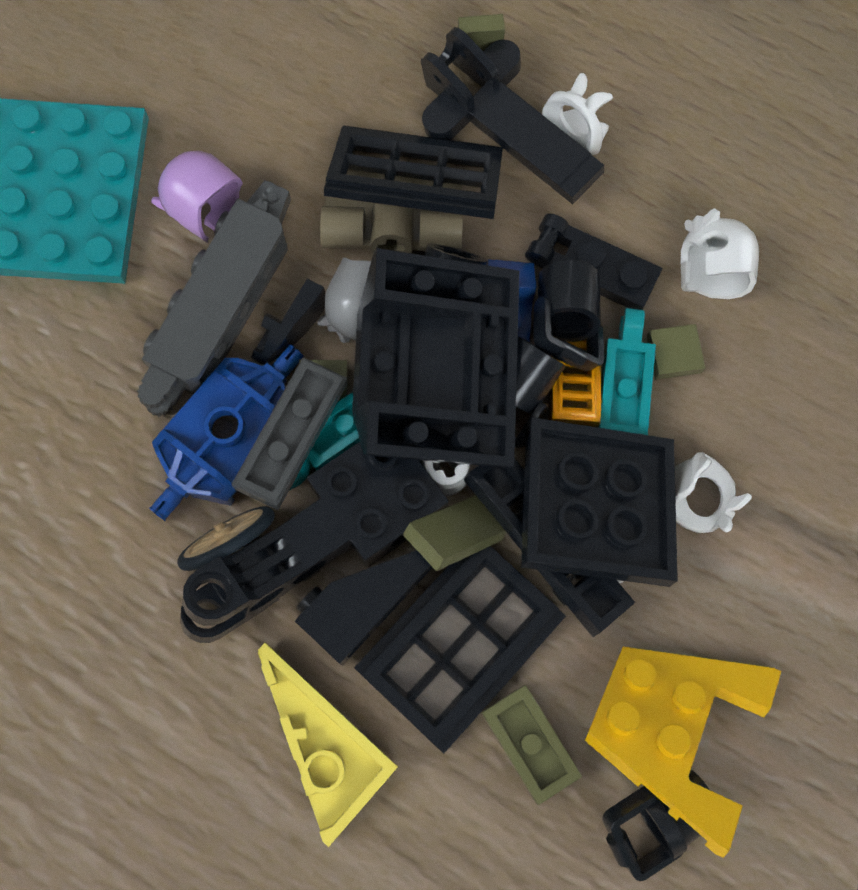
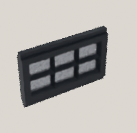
[354,546,566,754]

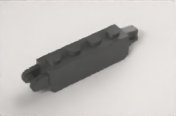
[137,180,291,417]

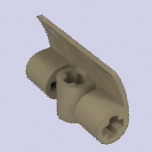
[320,170,463,253]

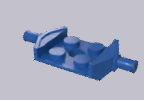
[149,344,304,521]

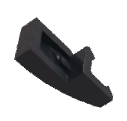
[251,278,325,365]

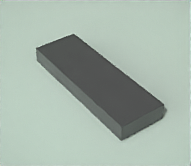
[232,357,347,510]

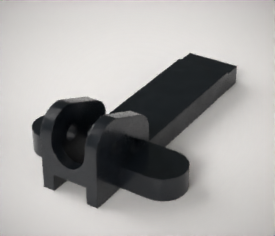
[421,27,604,205]

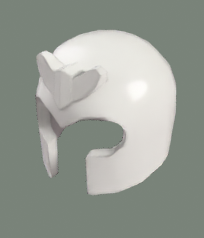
[680,208,759,299]

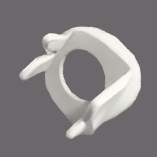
[542,73,613,155]
[675,452,752,533]

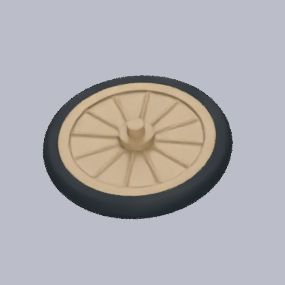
[177,506,275,571]

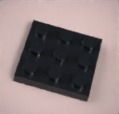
[521,418,678,587]

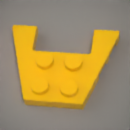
[585,646,781,858]

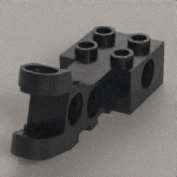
[180,442,449,643]

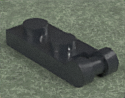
[525,213,663,310]

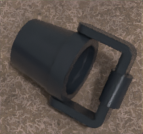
[602,770,710,881]

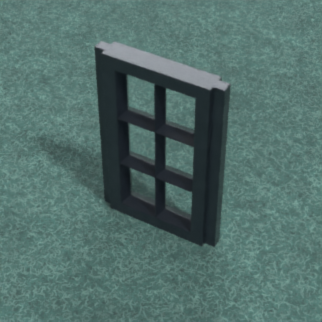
[324,125,503,219]

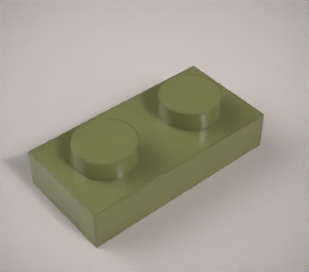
[481,685,582,805]

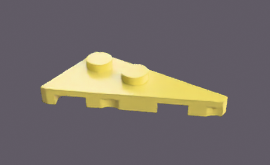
[258,643,398,847]

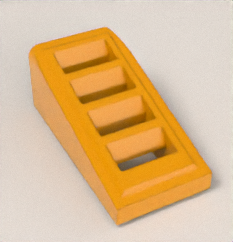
[548,340,601,428]

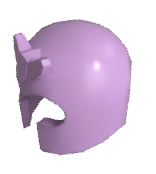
[151,151,243,242]

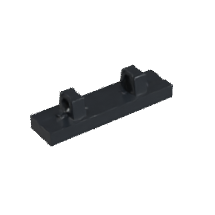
[464,458,636,637]

